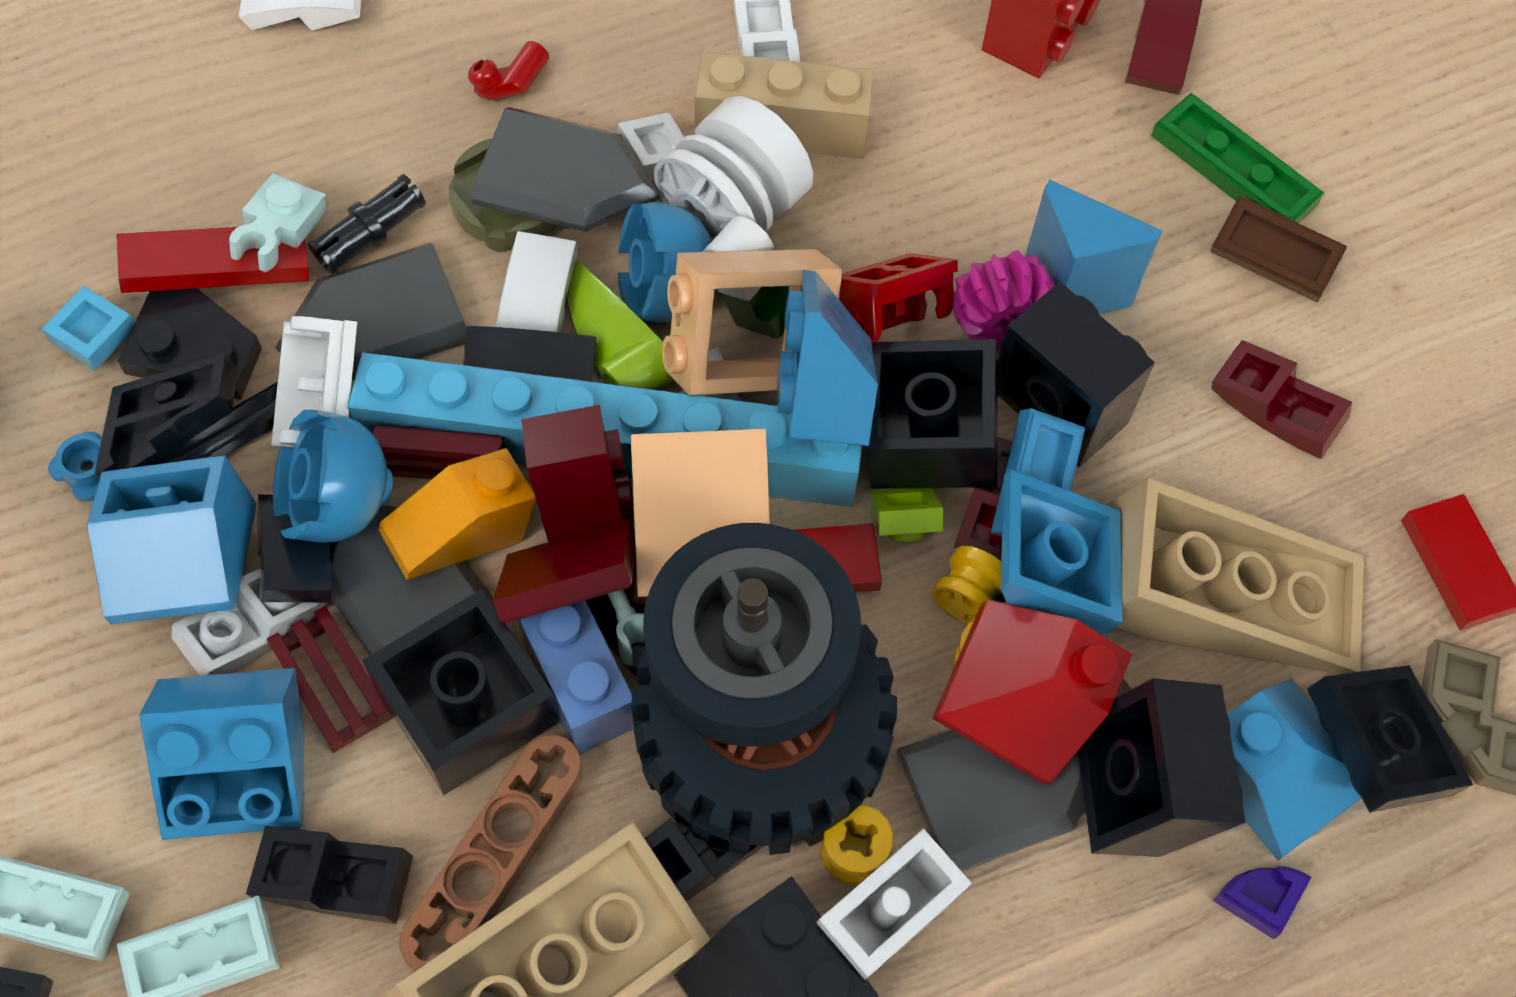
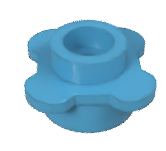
[48,432,102,502]

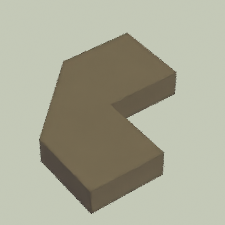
[1422,639,1516,796]

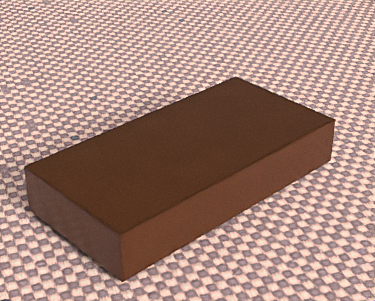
[1210,196,1348,302]

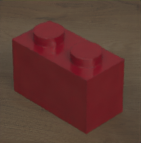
[521,405,634,542]

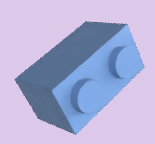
[518,601,634,754]

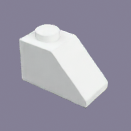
[816,829,972,980]

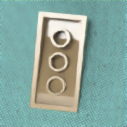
[1106,477,1364,674]
[378,822,710,997]

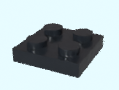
[1307,665,1473,813]

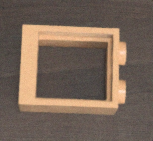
[662,249,842,396]

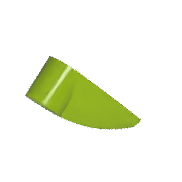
[567,260,674,391]

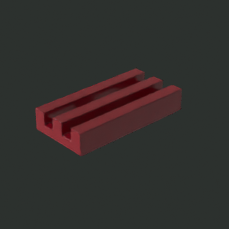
[373,425,504,480]
[267,606,393,753]

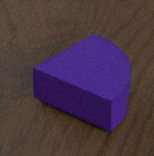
[1213,866,1312,939]

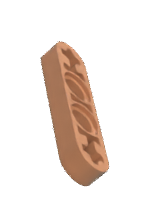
[399,734,582,971]

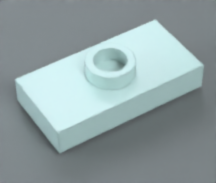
[0,856,130,962]
[117,895,281,997]

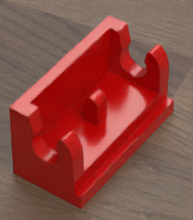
[839,253,958,343]

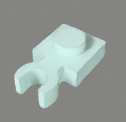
[229,173,327,272]

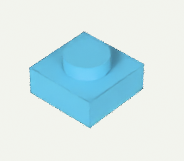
[42,286,135,371]

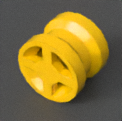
[931,546,1003,624]
[820,805,893,886]

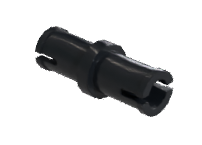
[308,174,426,275]

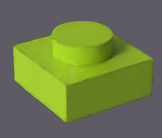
[870,488,943,542]

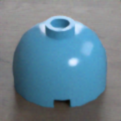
[618,202,712,325]
[273,410,393,542]

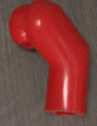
[468,41,549,100]

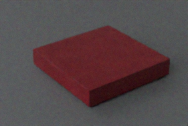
[492,518,636,623]

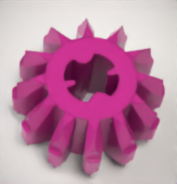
[953,250,1055,348]

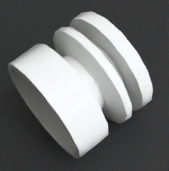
[654,96,814,241]

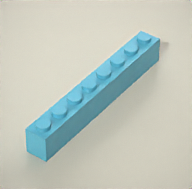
[348,352,862,507]

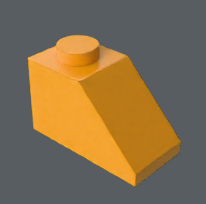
[378,448,536,580]

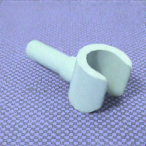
[608,590,645,666]

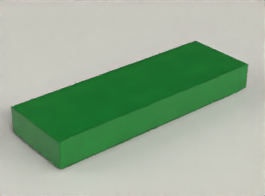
[1151,93,1324,223]

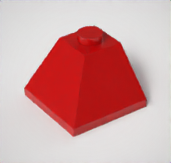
[932,600,1132,785]

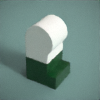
[702,215,789,339]

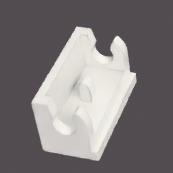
[271,316,357,448]

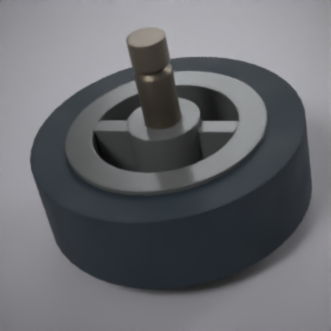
[643,523,861,747]

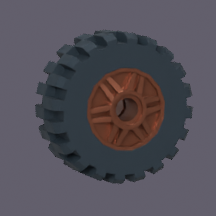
[631,624,897,855]

